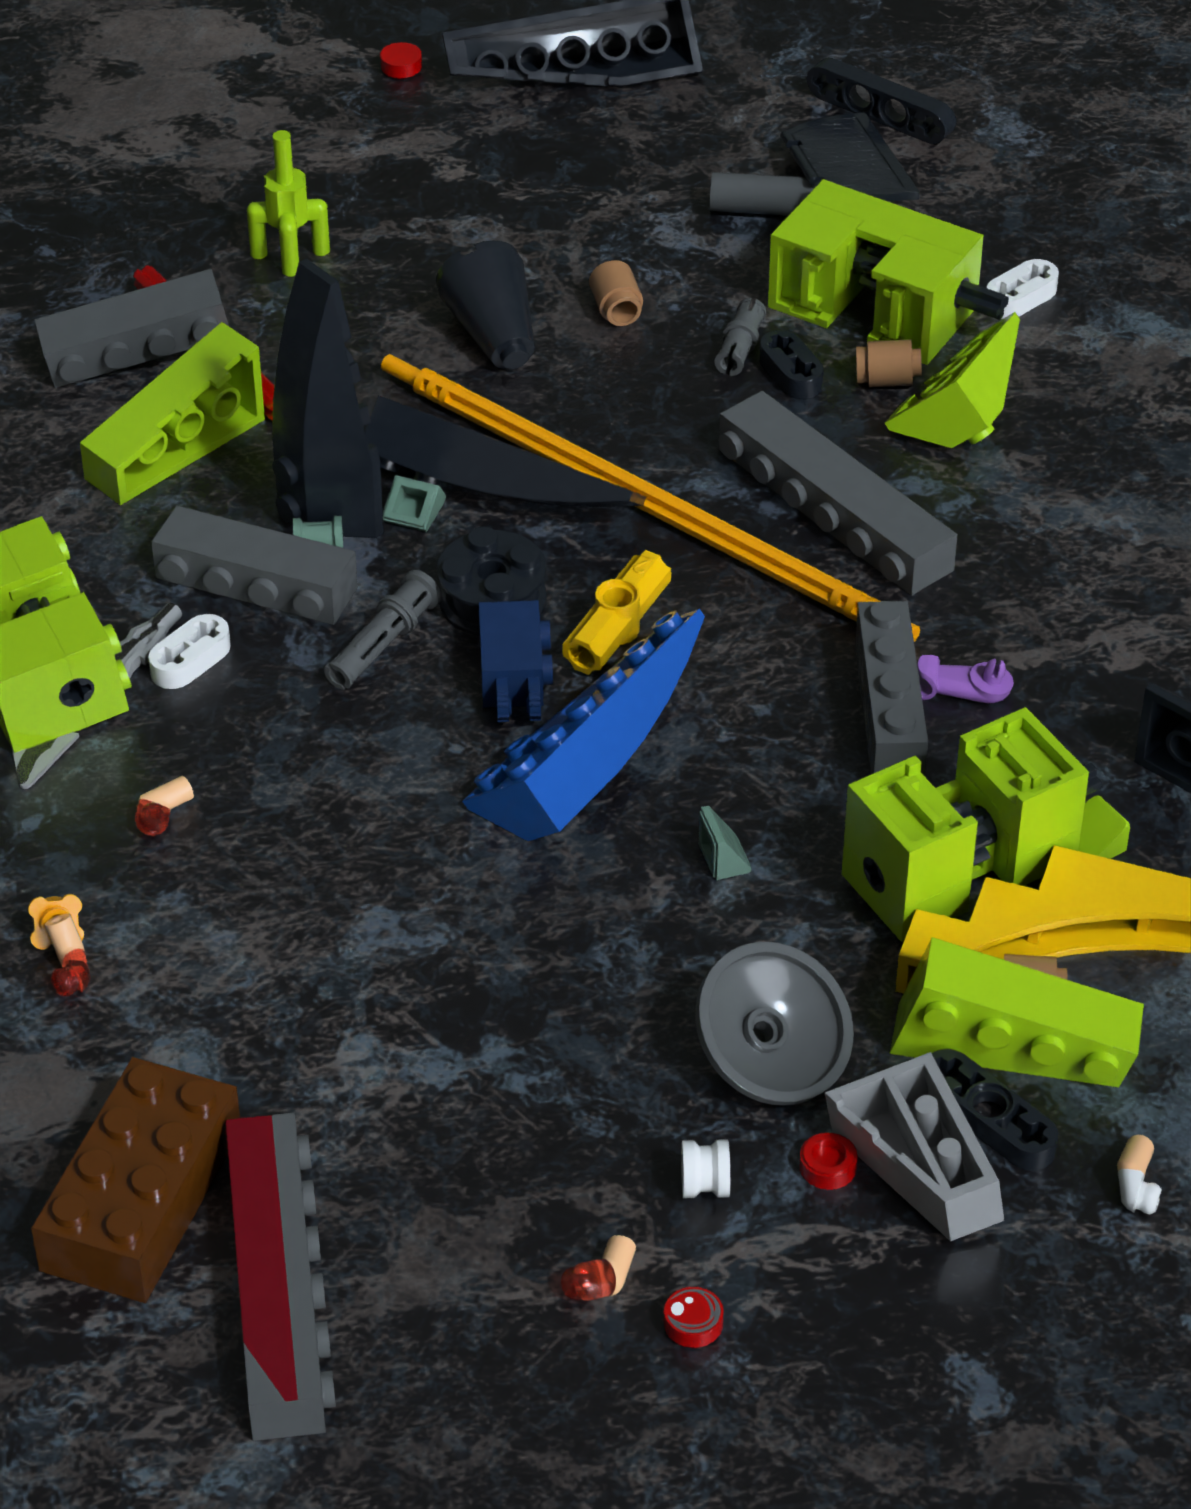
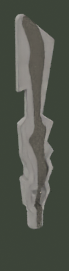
[12,602,182,789]

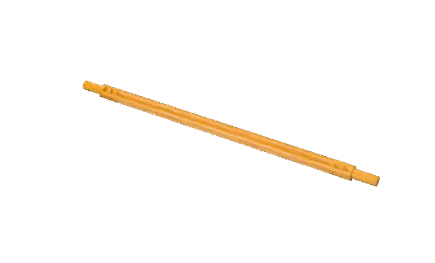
[381,354,920,642]

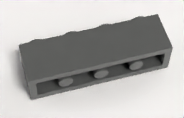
[34,269,229,388]
[151,506,358,625]
[855,601,928,776]

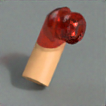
[134,776,194,836]
[45,914,91,997]
[561,1235,636,1301]

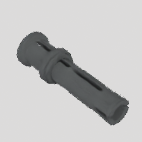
[324,570,442,690]

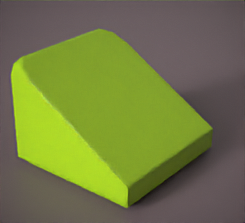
[1078,795,1130,859]

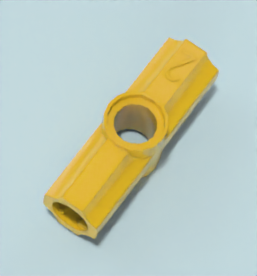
[562,550,671,675]

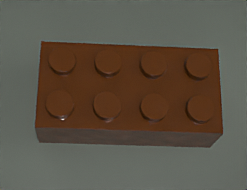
[31,1057,240,1304]

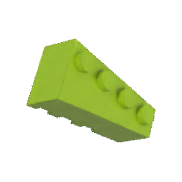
[890,937,1144,1088]

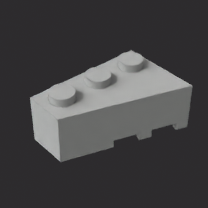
[825,1052,1004,1241]

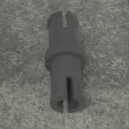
[714,298,766,376]

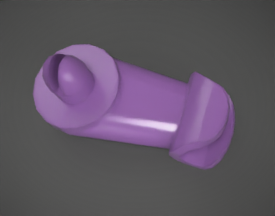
[917,655,1014,703]

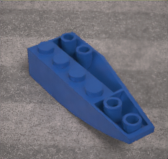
[462,608,705,841]

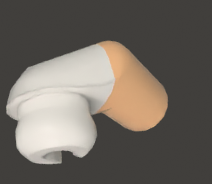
[1117,1135,1162,1214]

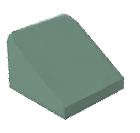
[383,475,446,532]
[698,806,752,880]

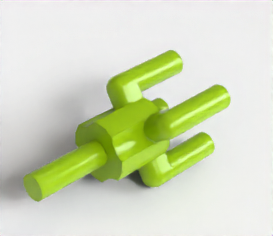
[247,130,330,277]

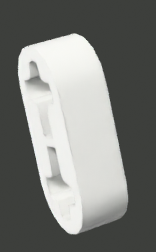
[987,259,1059,319]
[148,614,231,689]

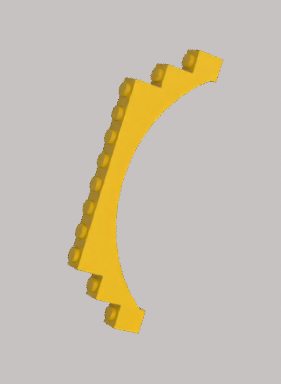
[895,845,1191,994]

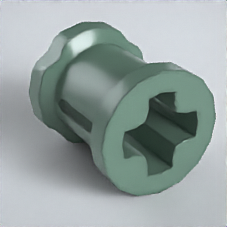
[293,516,343,548]

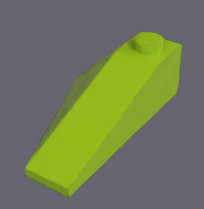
[885,312,1020,448]

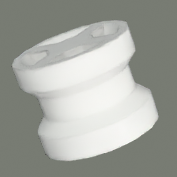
[681,1139,730,1198]

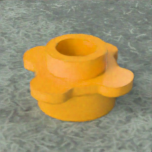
[28,894,84,950]

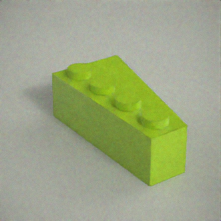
[80,322,265,505]

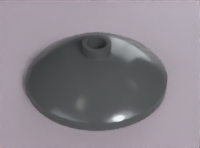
[695,942,854,1105]

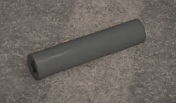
[710,172,894,216]

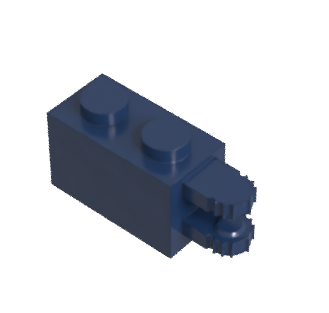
[479,600,553,722]

